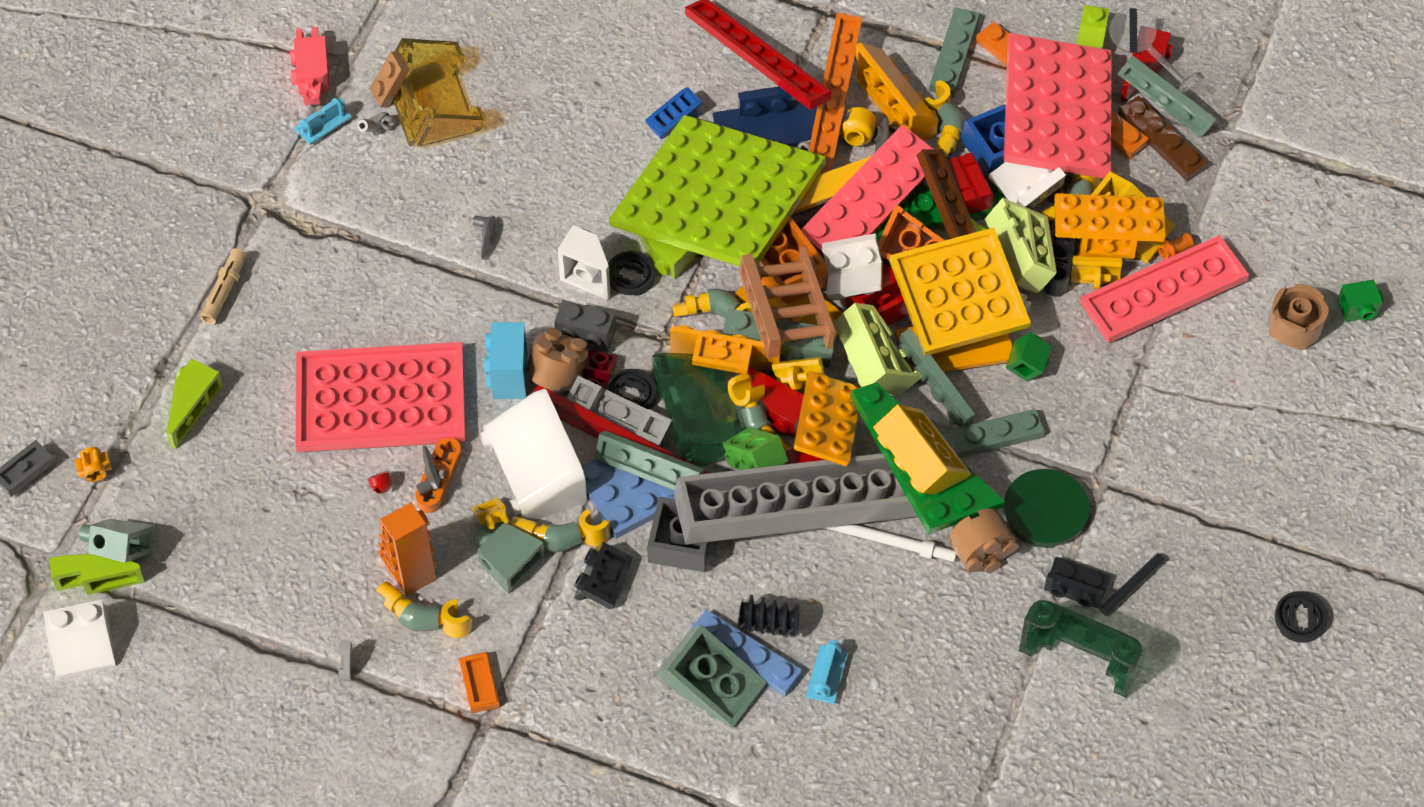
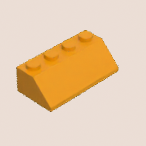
[854,42,939,142]

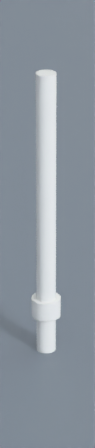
[826,524,956,562]

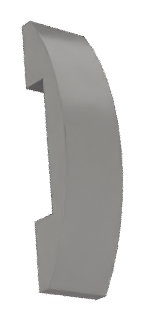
[567,376,673,446]

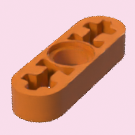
[415,438,462,513]

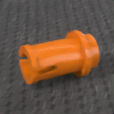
[1158,233,1194,260]

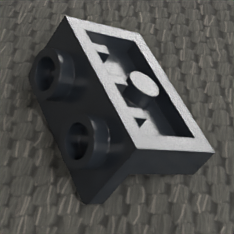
[574,542,633,609]
[1044,556,1111,609]

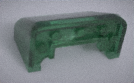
[651,352,747,467]
[1018,600,1146,698]

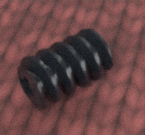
[738,594,800,638]

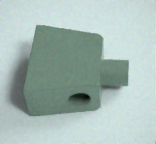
[79,519,154,563]
[473,523,545,594]

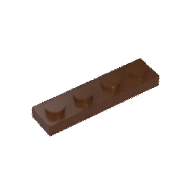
[1118,95,1208,182]
[916,149,976,239]

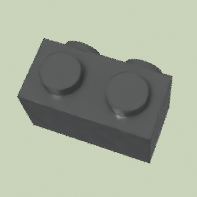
[554,300,616,352]

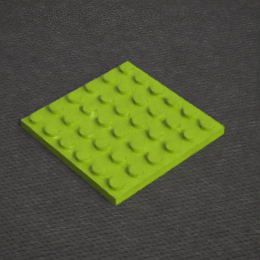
[609,115,826,267]

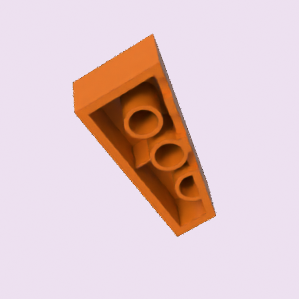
[878,204,945,264]
[378,502,437,596]

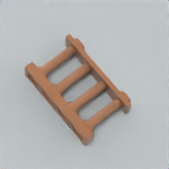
[739,246,838,358]

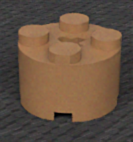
[1268,284,1329,350]
[526,328,588,391]
[949,508,1019,573]

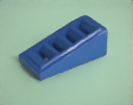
[645,87,703,139]

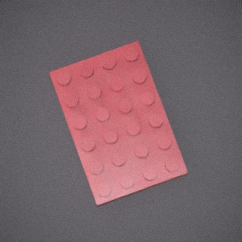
[1004,33,1112,179]
[296,342,466,452]

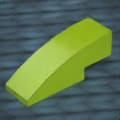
[49,554,145,595]

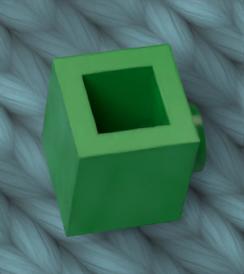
[1338,279,1384,322]
[1005,332,1052,381]

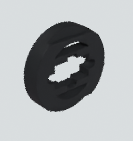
[608,251,655,296]
[606,369,656,409]
[1274,591,1329,643]

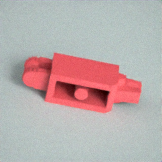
[290,27,330,105]

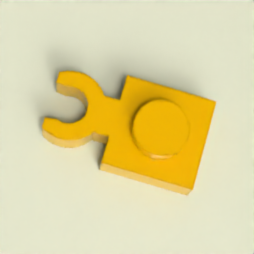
[471,497,509,529]

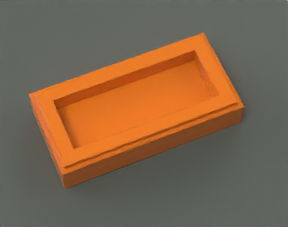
[459,651,500,714]

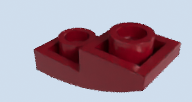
[582,350,617,389]

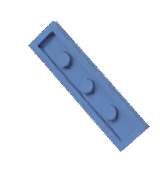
[691,610,802,696]

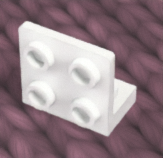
[988,162,1066,209]
[822,233,883,299]

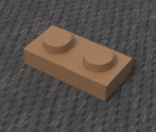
[370,51,410,107]

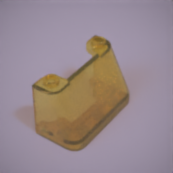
[393,38,486,147]

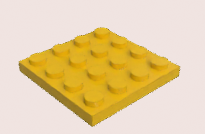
[889,228,1031,356]

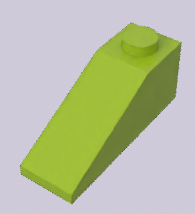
[1077,5,1109,49]
[638,235,695,279]
[167,358,223,449]

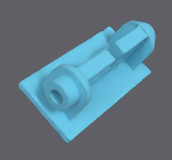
[294,97,352,145]
[806,640,849,704]

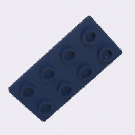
[713,86,817,146]

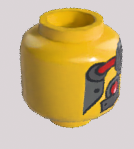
[840,107,877,146]

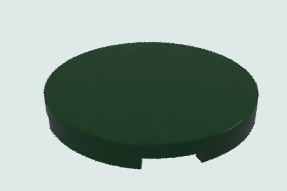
[1003,469,1090,548]

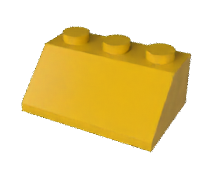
[873,404,971,495]

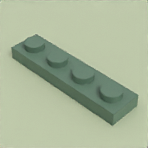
[929,7,980,97]
[1118,55,1216,137]
[898,328,975,427]
[940,409,1045,458]
[594,431,704,490]

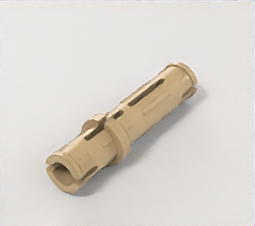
[199,248,247,324]

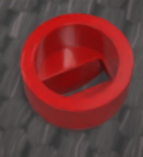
[367,471,392,494]

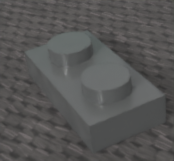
[0,440,56,497]

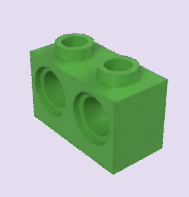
[723,427,788,470]

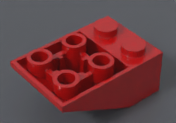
[840,262,909,326]

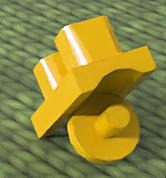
[1070,252,1122,289]
[772,357,825,390]

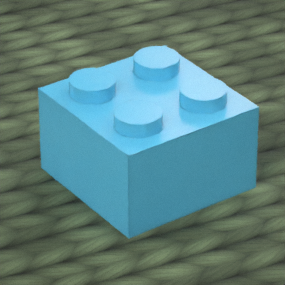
[484,322,528,399]

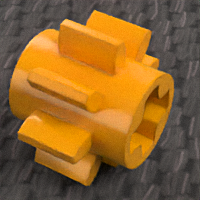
[74,447,112,482]

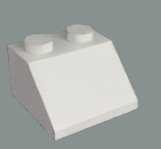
[558,225,611,300]
[43,599,116,679]

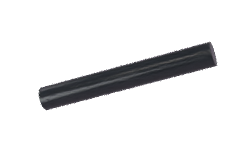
[1099,553,1165,616]

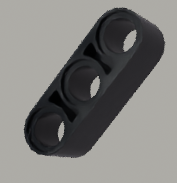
[1044,221,1075,297]

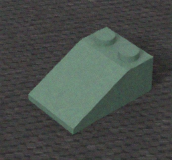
[656,625,767,728]

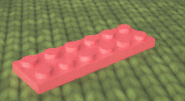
[801,124,933,257]
[1080,235,1249,343]

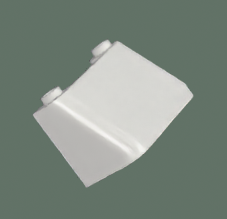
[479,389,587,521]

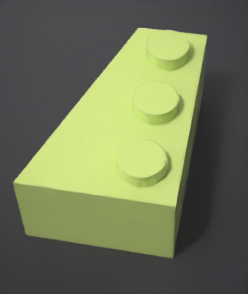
[985,198,1057,293]
[835,303,922,395]

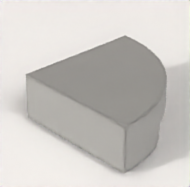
[338,640,354,680]

